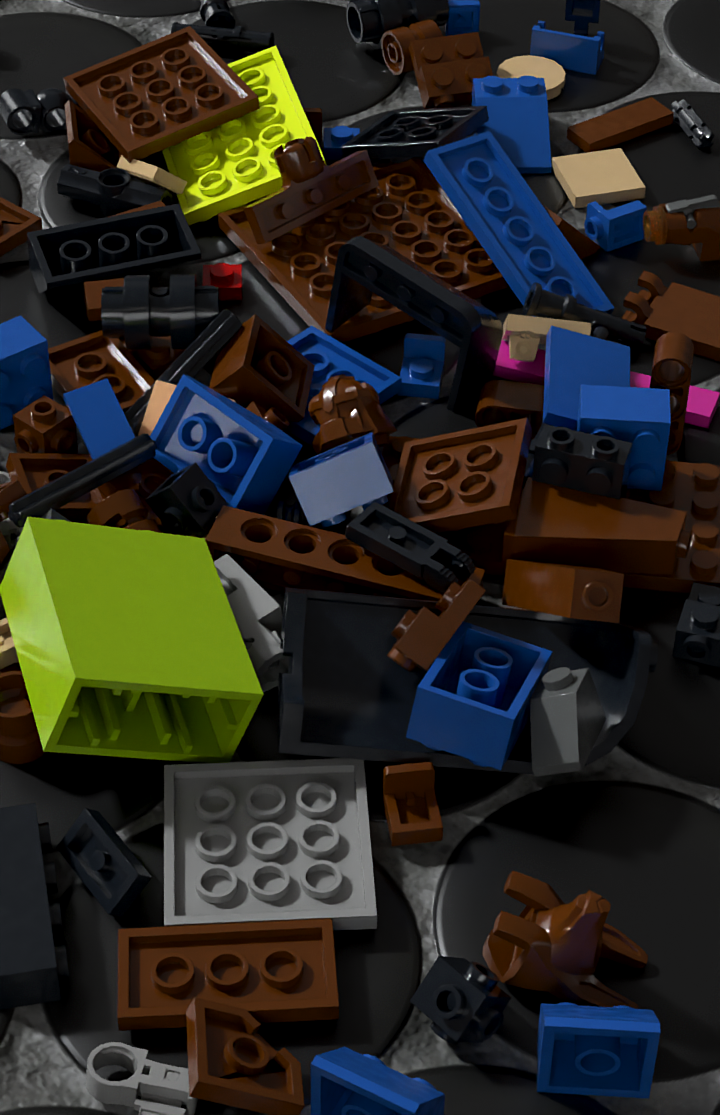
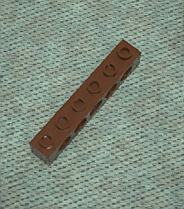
[205,505,485,605]

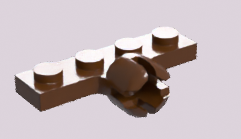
[244,137,379,244]

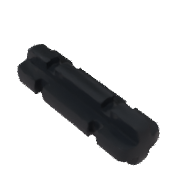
[671,99,715,149]

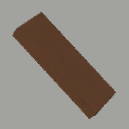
[567,97,674,153]

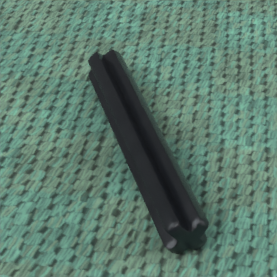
[124,309,242,437]
[7,434,157,528]

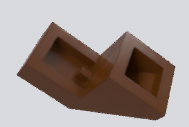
[82,278,124,321]

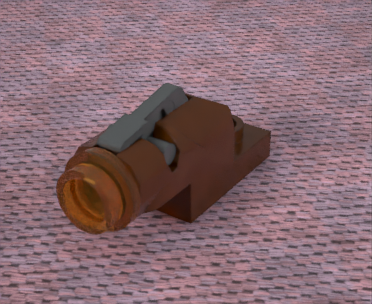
[643,195,720,261]

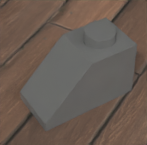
[530,667,606,777]

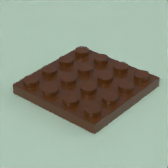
[63,26,260,163]

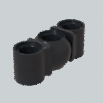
[0,88,83,135]

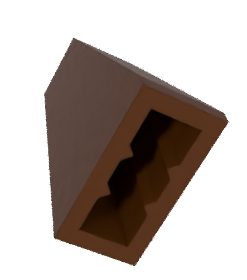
[501,477,692,575]
[502,559,624,623]

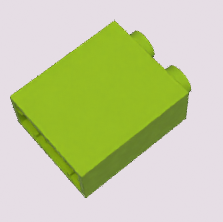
[0,517,264,763]

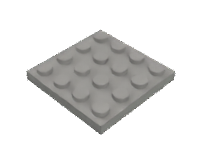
[164,758,377,931]

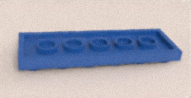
[423,131,615,317]

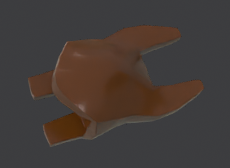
[482,871,648,1009]

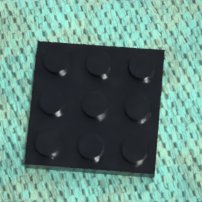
[341,106,489,163]

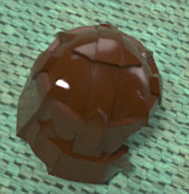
[308,374,398,454]

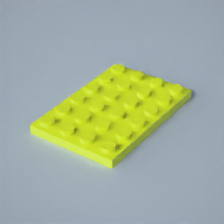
[162,46,327,226]

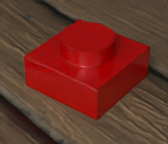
[202,263,242,300]

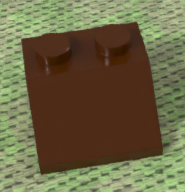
[209,314,315,422]

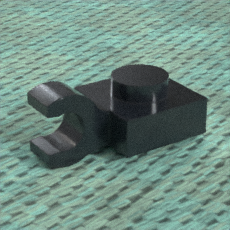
[565,0,601,36]

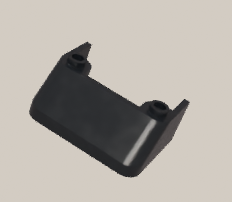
[325,236,503,412]

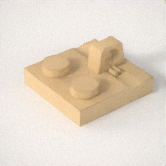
[502,314,592,362]

